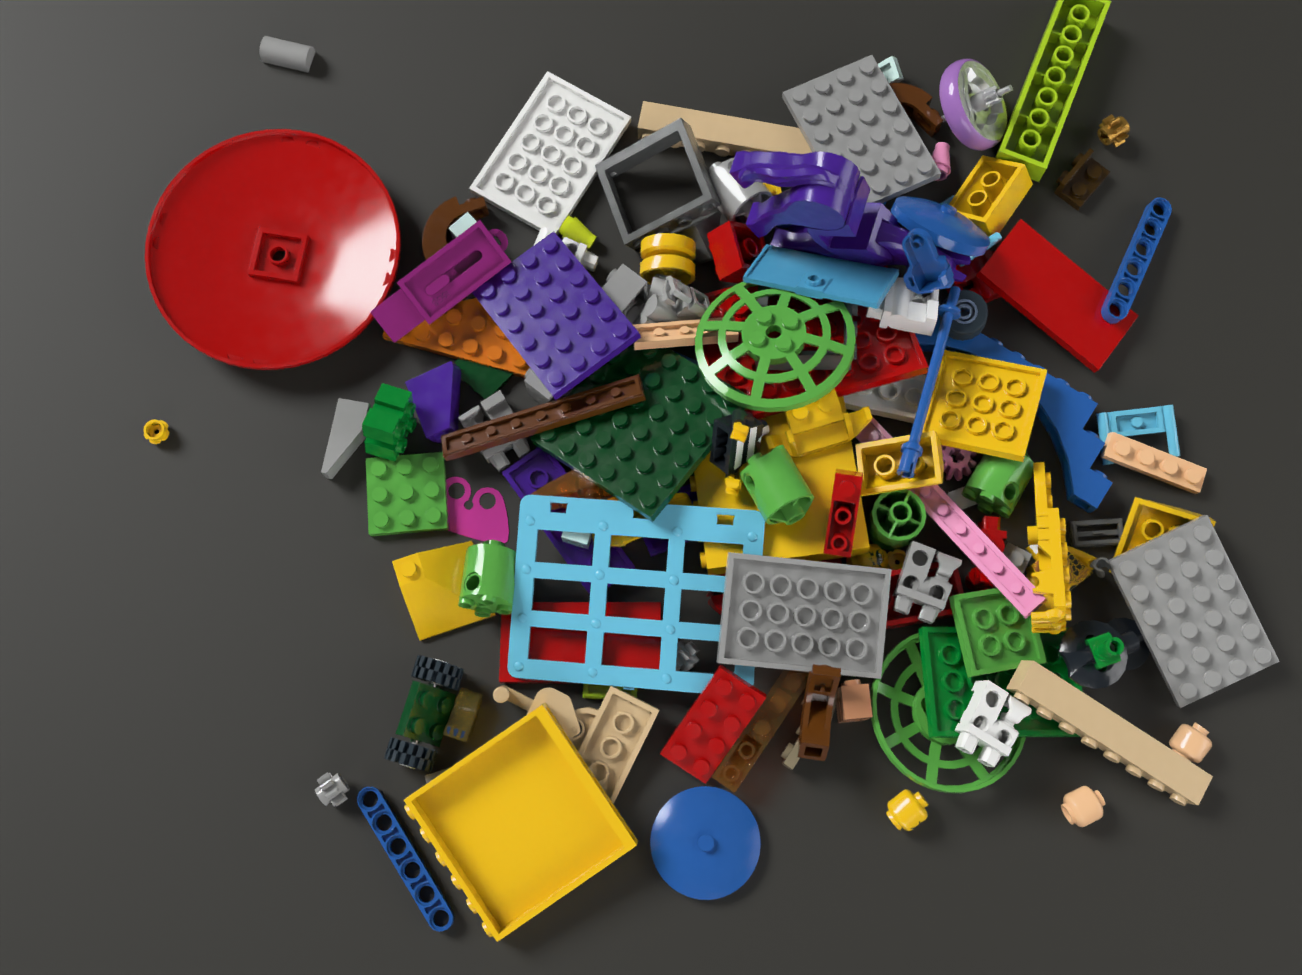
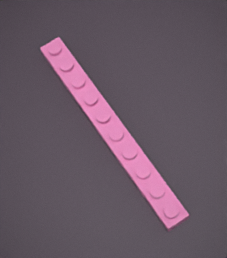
[856,416,1047,619]

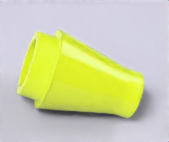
[558,215,597,249]

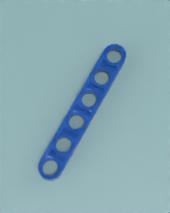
[1101,197,1172,324]
[357,787,455,931]

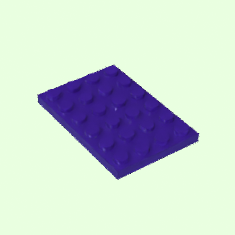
[472,231,641,400]

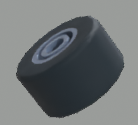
[939,290,988,341]

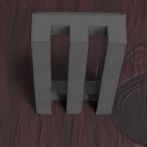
[1068,518,1124,548]

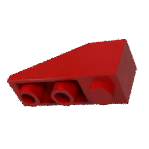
[823,469,863,558]

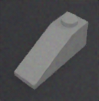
[321,398,372,479]

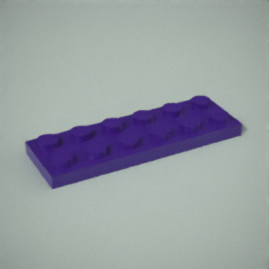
[502,447,636,595]

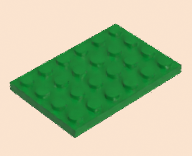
[918,627,1083,738]

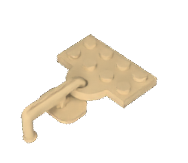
[493,685,660,804]

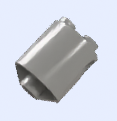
[709,158,773,224]

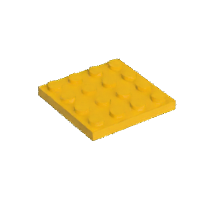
[922,350,1047,462]

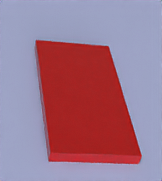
[976,219,1139,373]
[499,602,661,684]

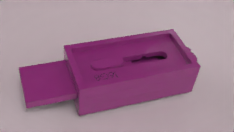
[370,220,511,343]

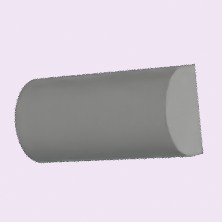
[259,36,316,73]

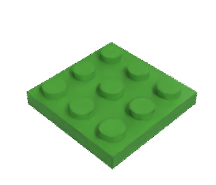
[366,452,449,536]
[949,588,1047,678]

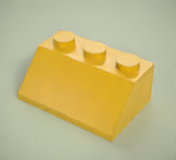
[949,155,1033,237]
[855,431,944,496]

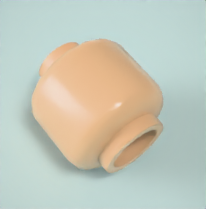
[1169,723,1212,763]
[1061,786,1105,827]

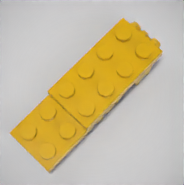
[1027,462,1072,634]

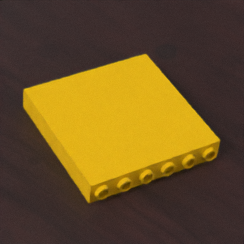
[689,396,870,575]
[404,703,638,942]

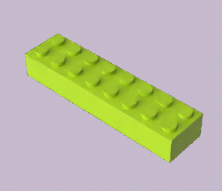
[995,0,1111,182]

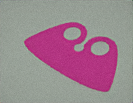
[446,477,509,543]

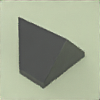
[671,211,721,265]

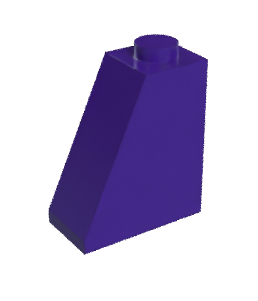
[405,361,461,443]

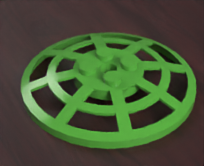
[695,282,856,412]
[870,633,1026,793]

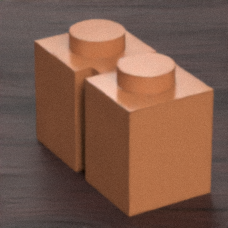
[836,679,873,723]

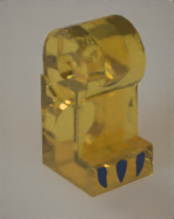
[443,688,483,743]

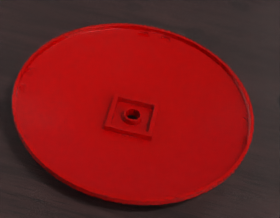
[145,129,401,370]

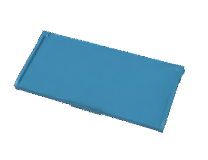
[743,244,899,309]

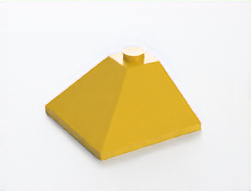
[1109,497,1216,572]
[392,541,496,641]

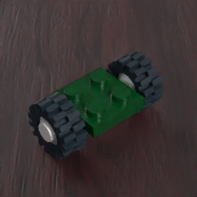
[384,655,464,772]

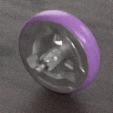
[939,59,1013,151]

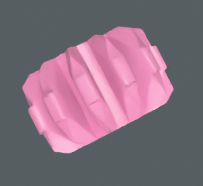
[941,445,977,481]

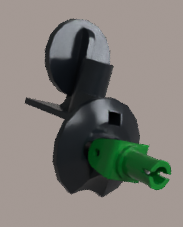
[1058,617,1150,689]

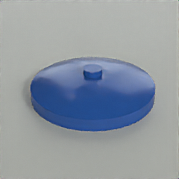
[891,196,990,256]
[650,786,761,900]

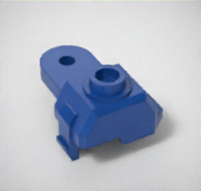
[902,228,954,294]

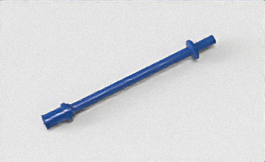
[897,286,961,479]

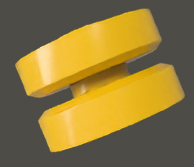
[640,233,696,285]

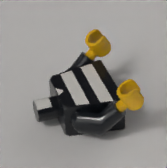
[710,409,769,496]

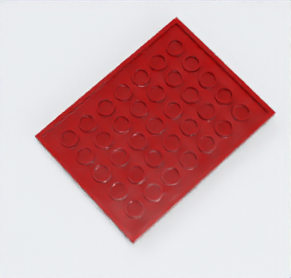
[696,265,929,419]

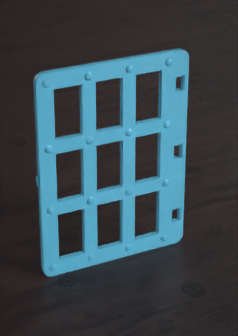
[507,495,765,693]

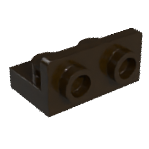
[1054,148,1110,211]

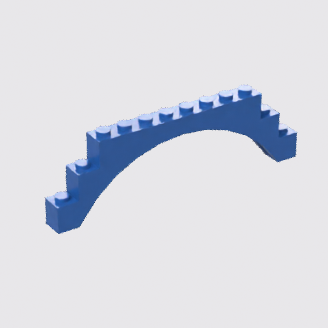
[915,315,1113,514]

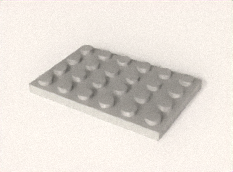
[782,55,941,203]
[1109,515,1280,708]
[717,552,892,679]

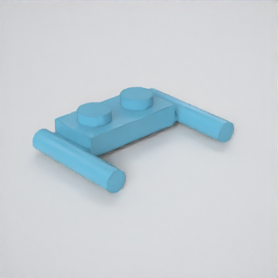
[1096,405,1180,465]

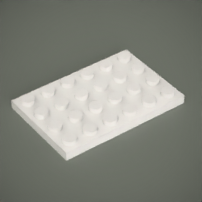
[469,71,631,235]

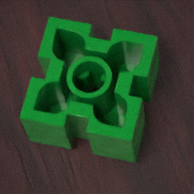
[362,383,417,462]

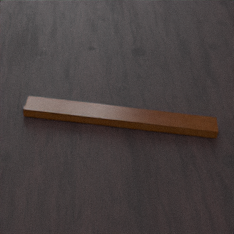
[441,374,646,461]

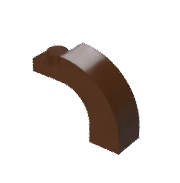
[889,83,943,137]
[422,196,489,260]
[797,664,841,761]

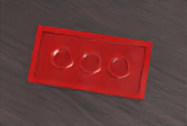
[660,665,767,784]

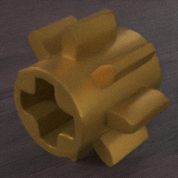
[1097,114,1130,148]

